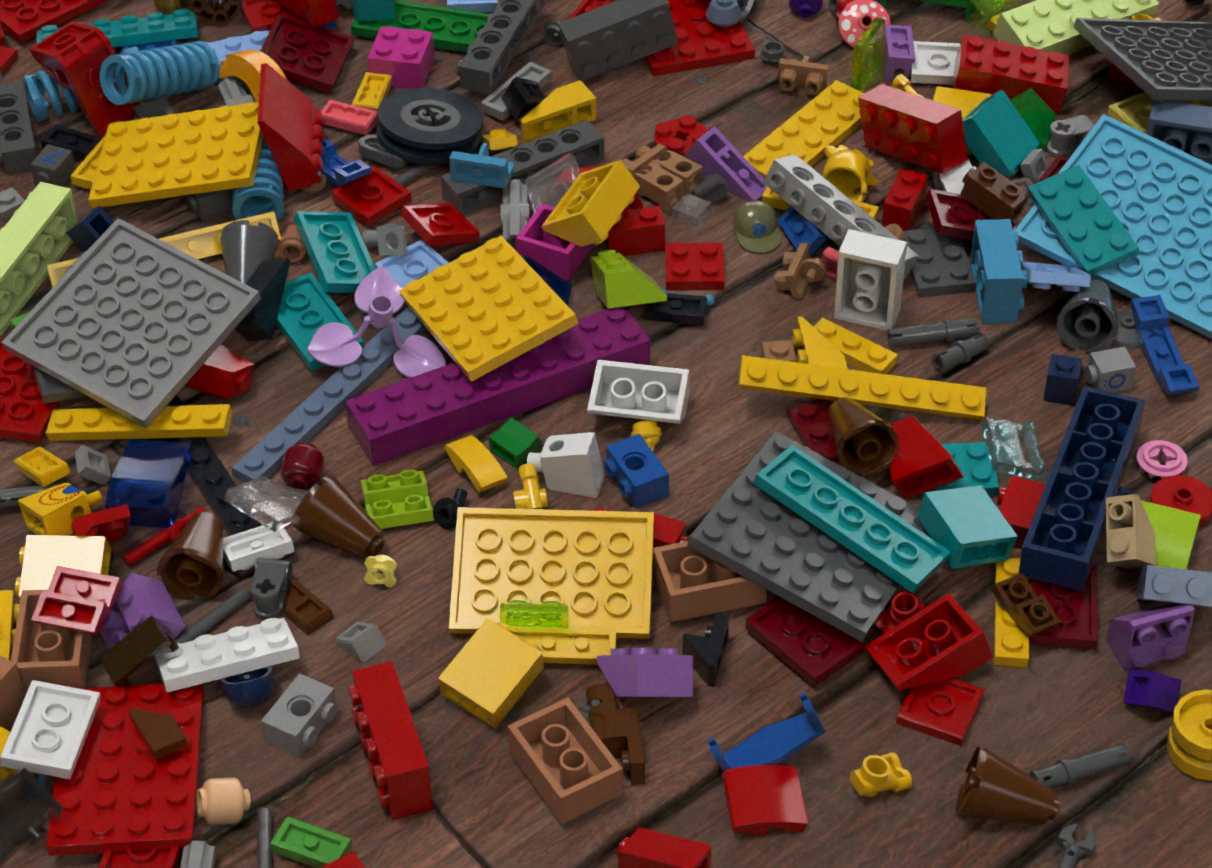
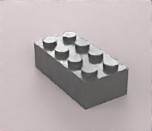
[558,0,678,81]

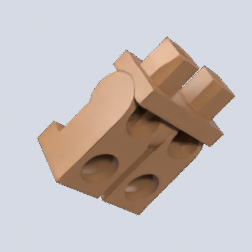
[622,143,703,214]

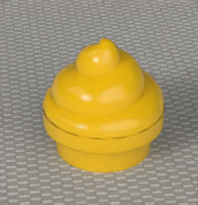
[630,420,662,451]

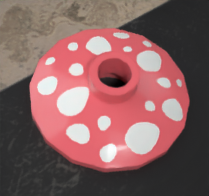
[838,0,891,51]

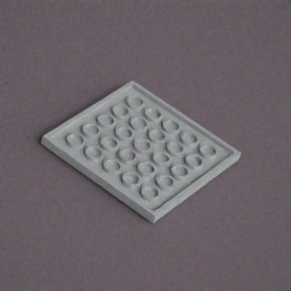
[1,218,261,428]

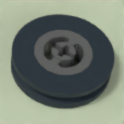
[377,88,483,165]

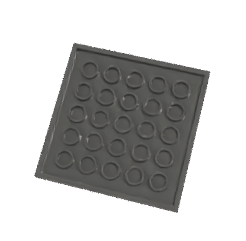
[1074,18,1212,103]
[687,431,932,642]

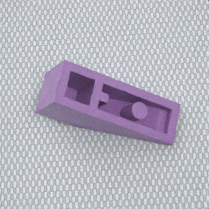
[684,126,767,201]

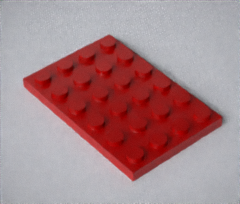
[46,683,205,856]

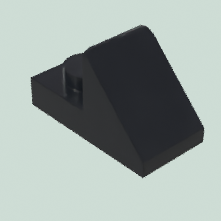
[502,77,546,120]
[682,613,730,687]

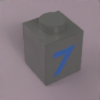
[31,144,76,187]

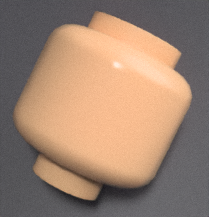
[196,777,250,825]

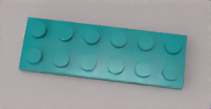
[36,9,198,47]
[753,445,951,593]

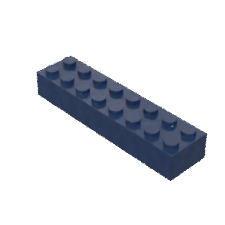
[1018,386,1145,591]

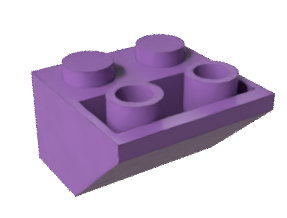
[99,573,185,650]
[1106,603,1195,670]
[597,648,693,697]

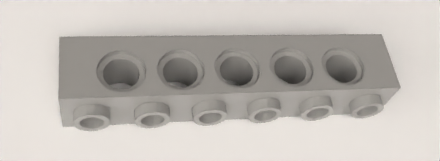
[763,154,919,279]

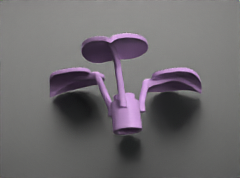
[307,265,446,378]

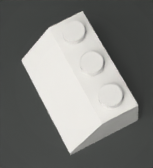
[587,360,690,424]

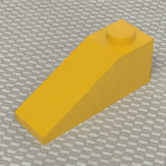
[521,80,597,144]

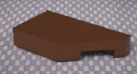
[285,578,333,635]
[129,709,188,760]

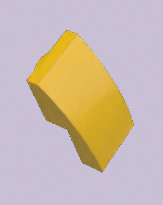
[444,435,508,493]

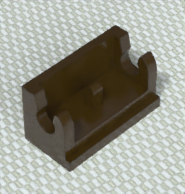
[99,615,179,687]

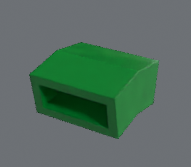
[489,417,544,470]

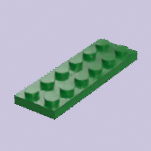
[351,0,489,53]

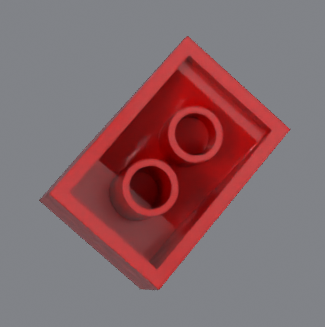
[864,593,994,690]

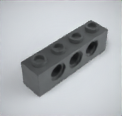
[0,81,37,175]

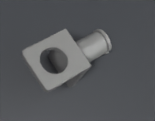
[362,222,407,256]

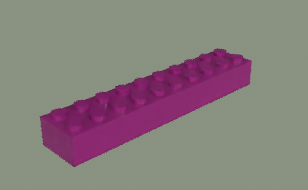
[345,306,650,466]

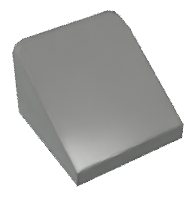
[334,621,386,663]

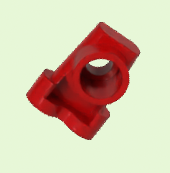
[873,592,926,635]

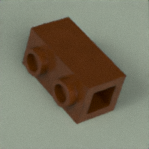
[960,162,1030,223]

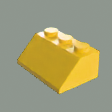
[541,160,640,247]

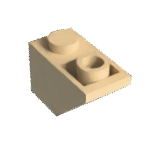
[1106,494,1156,569]

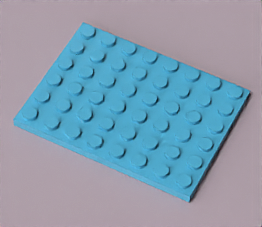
[1014,114,1212,339]

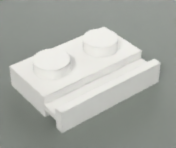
[223,520,295,572]

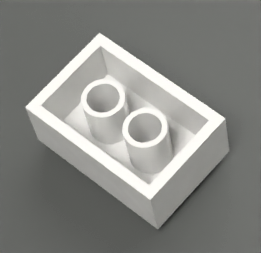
[834,229,907,331]

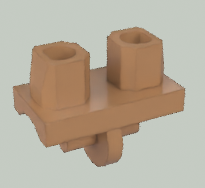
[778,56,828,95]
[774,243,826,299]

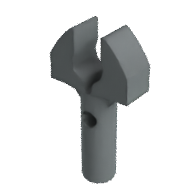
[1057,824,1096,868]

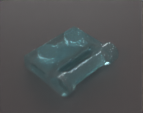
[981,417,1049,479]

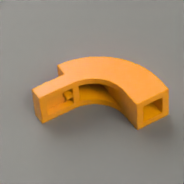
[218,49,287,102]

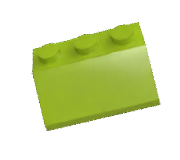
[591,250,667,309]

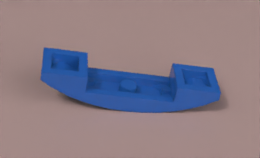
[321,138,372,186]
[1131,295,1199,395]

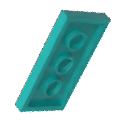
[1028,165,1139,276]
[294,211,376,293]
[276,272,364,371]

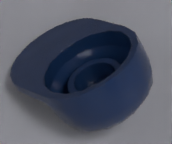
[221,665,274,707]

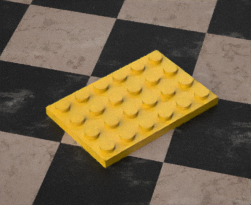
[88,102,264,208]
[399,236,579,382]
[449,507,654,639]

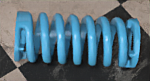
[100,41,220,105]
[23,46,148,123]
[232,138,284,223]

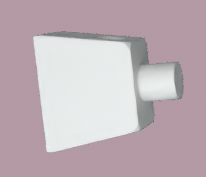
[527,432,605,498]

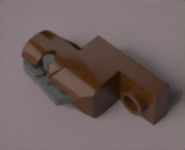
[582,683,645,785]

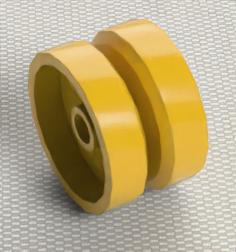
[1167,689,1212,781]

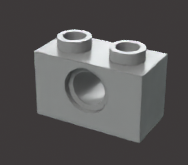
[261,673,338,758]

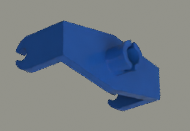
[707,692,826,771]

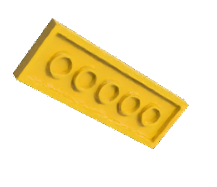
[743,80,865,179]

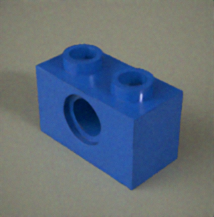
[603,434,669,509]

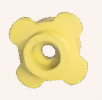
[364,555,397,587]

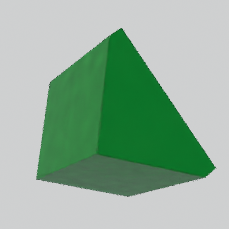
[1010,88,1055,152]

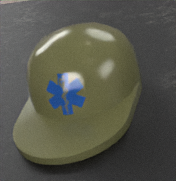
[734,201,781,254]

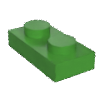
[270,816,352,868]

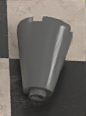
[220,220,279,284]
[1057,280,1118,353]

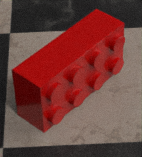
[953,34,1069,114]
[858,84,968,174]
[348,661,433,820]

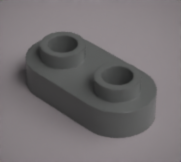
[359,135,409,170]

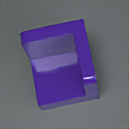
[1123,670,1182,713]

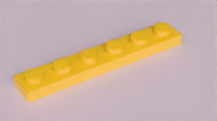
[46,404,233,441]

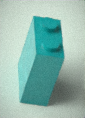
[962,90,1040,178]
[917,485,1018,569]

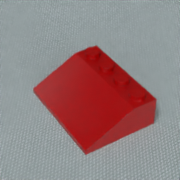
[257,63,325,191]

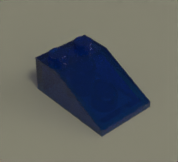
[105,439,192,528]

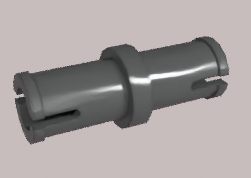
[932,332,990,372]

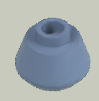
[706,0,742,28]

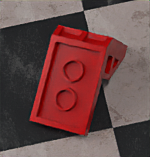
[29,21,141,138]

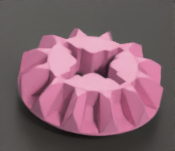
[1136,440,1188,479]

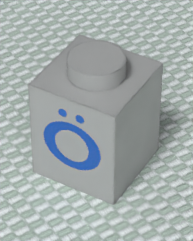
[1085,346,1136,392]

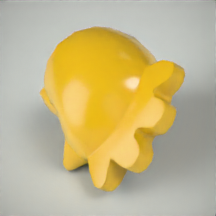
[822,145,878,202]

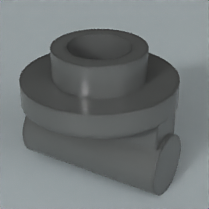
[694,174,727,202]

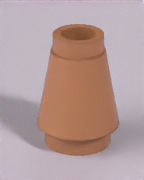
[277,225,306,263]

